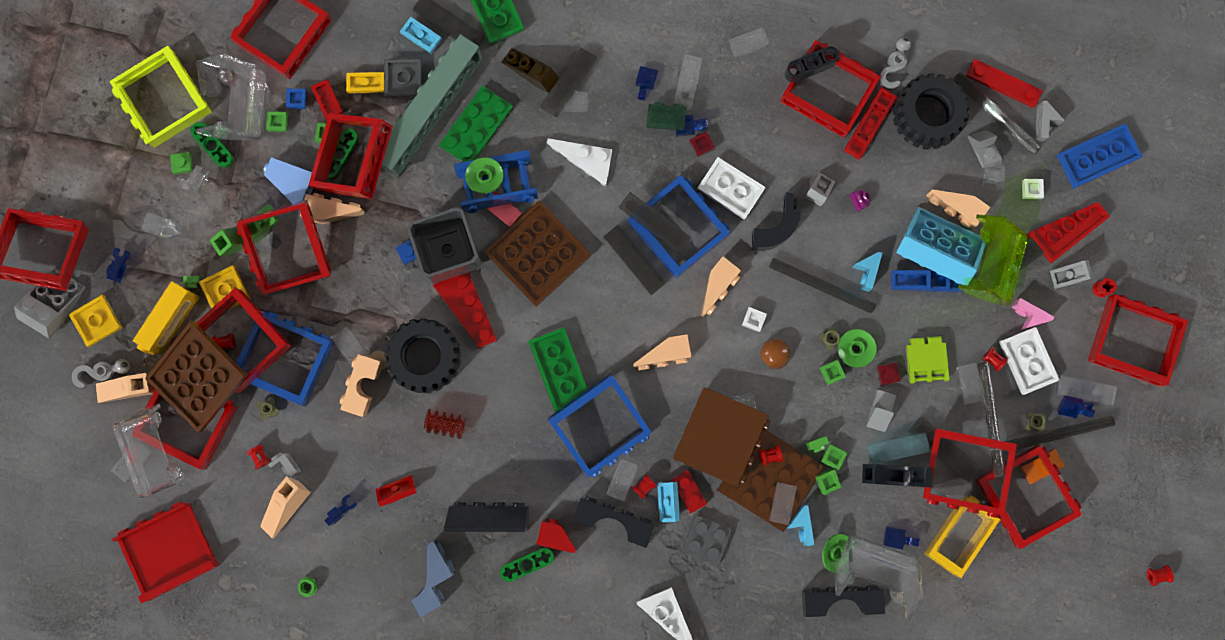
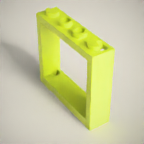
[109,46,212,148]

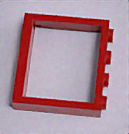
[230,0,332,80]
[779,40,881,138]
[308,113,393,199]
[236,200,332,295]
[0,208,89,291]
[196,287,291,394]
[1088,294,1189,387]
[131,389,238,470]
[923,429,1017,518]
[975,445,1083,549]

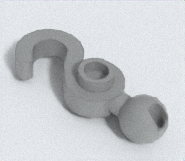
[879,37,911,90]
[72,359,130,389]

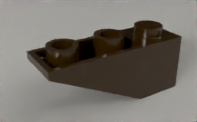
[501,48,560,94]

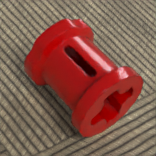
[1092,278,1117,298]
[212,333,236,350]
[981,347,1008,372]
[246,444,271,470]
[759,445,783,466]
[632,474,658,500]
[1146,565,1174,586]

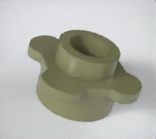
[819,327,841,350]
[257,398,279,420]
[1026,412,1046,432]

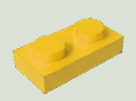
[346,72,384,93]

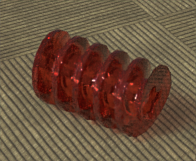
[424,409,466,439]

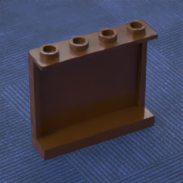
[673,387,771,488]

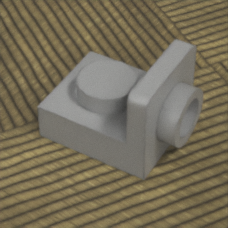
[269,453,302,477]

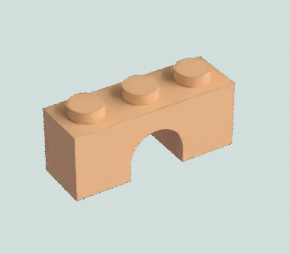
[340,353,384,417]

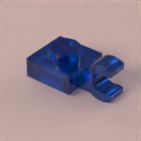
[635,66,658,101]
[675,115,708,137]
[106,247,130,283]
[1057,395,1095,418]
[324,495,358,526]
[882,527,920,550]

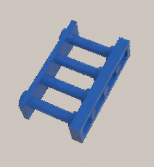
[454,150,538,213]

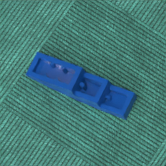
[891,270,969,292]

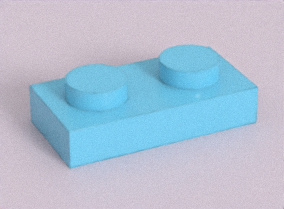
[400,17,442,54]
[657,482,680,522]

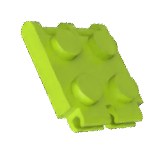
[906,336,949,384]

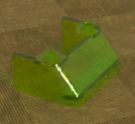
[958,214,1027,306]

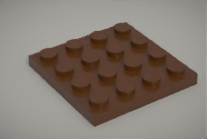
[484,200,592,307]
[145,321,248,433]
[717,430,823,532]

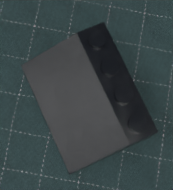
[444,502,529,532]

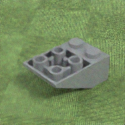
[14,268,86,338]

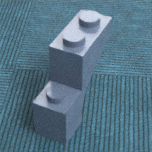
[411,540,455,618]

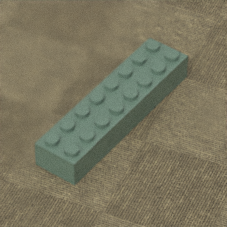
[381,34,483,179]

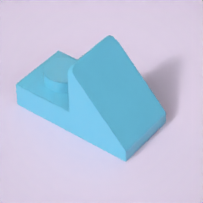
[852,252,882,292]
[786,505,814,546]

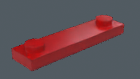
[965,59,1043,108]
[843,87,897,160]

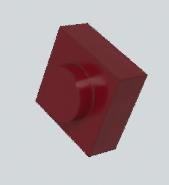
[689,132,715,157]
[876,362,901,386]

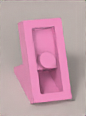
[1011,298,1054,329]

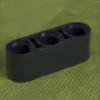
[785,46,839,83]

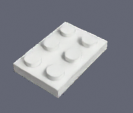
[697,157,766,220]
[999,327,1059,395]

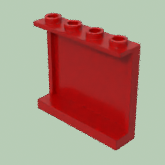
[112,501,219,604]

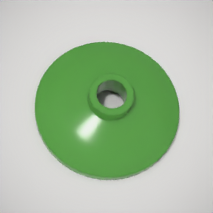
[465,158,503,194]
[838,329,876,368]
[822,534,853,573]

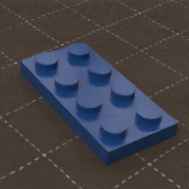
[1056,123,1143,189]

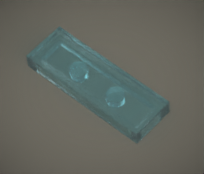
[868,432,930,464]

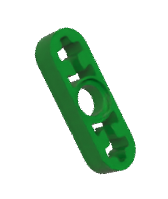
[190,122,234,169]
[327,129,359,180]
[500,548,554,582]

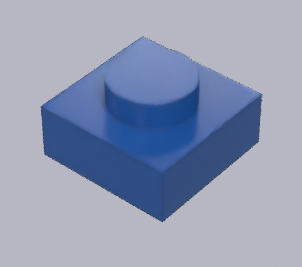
[286,89,307,109]
[396,240,417,265]

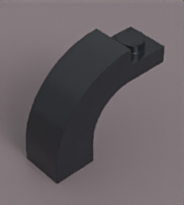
[751,192,801,251]
[862,464,932,488]

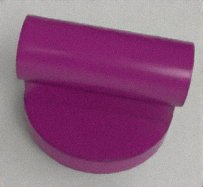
[849,189,871,212]

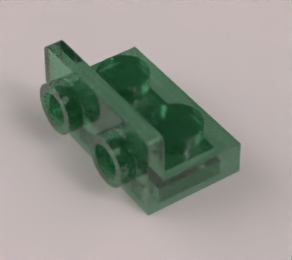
[646,102,688,131]

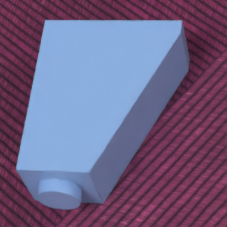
[264,158,313,204]

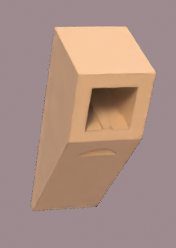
[926,189,990,229]
[300,193,365,224]
[701,257,741,317]
[633,334,691,371]
[96,373,155,403]
[260,476,311,539]

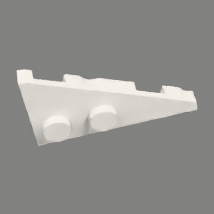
[547,138,612,186]
[637,587,693,640]

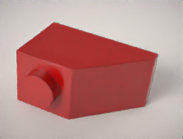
[536,518,576,553]

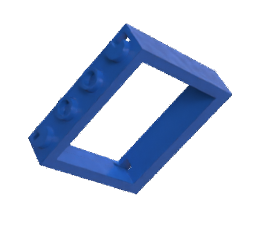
[628,175,730,279]
[236,311,334,407]
[547,374,652,478]

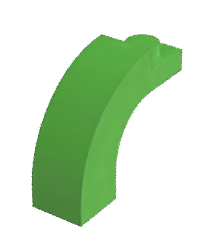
[209,205,280,256]

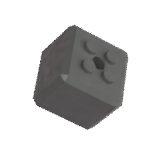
[407,207,482,284]

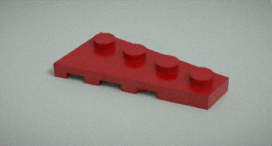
[1026,202,1110,264]
[433,272,497,348]

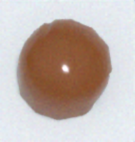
[760,339,790,369]

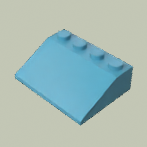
[896,206,988,287]

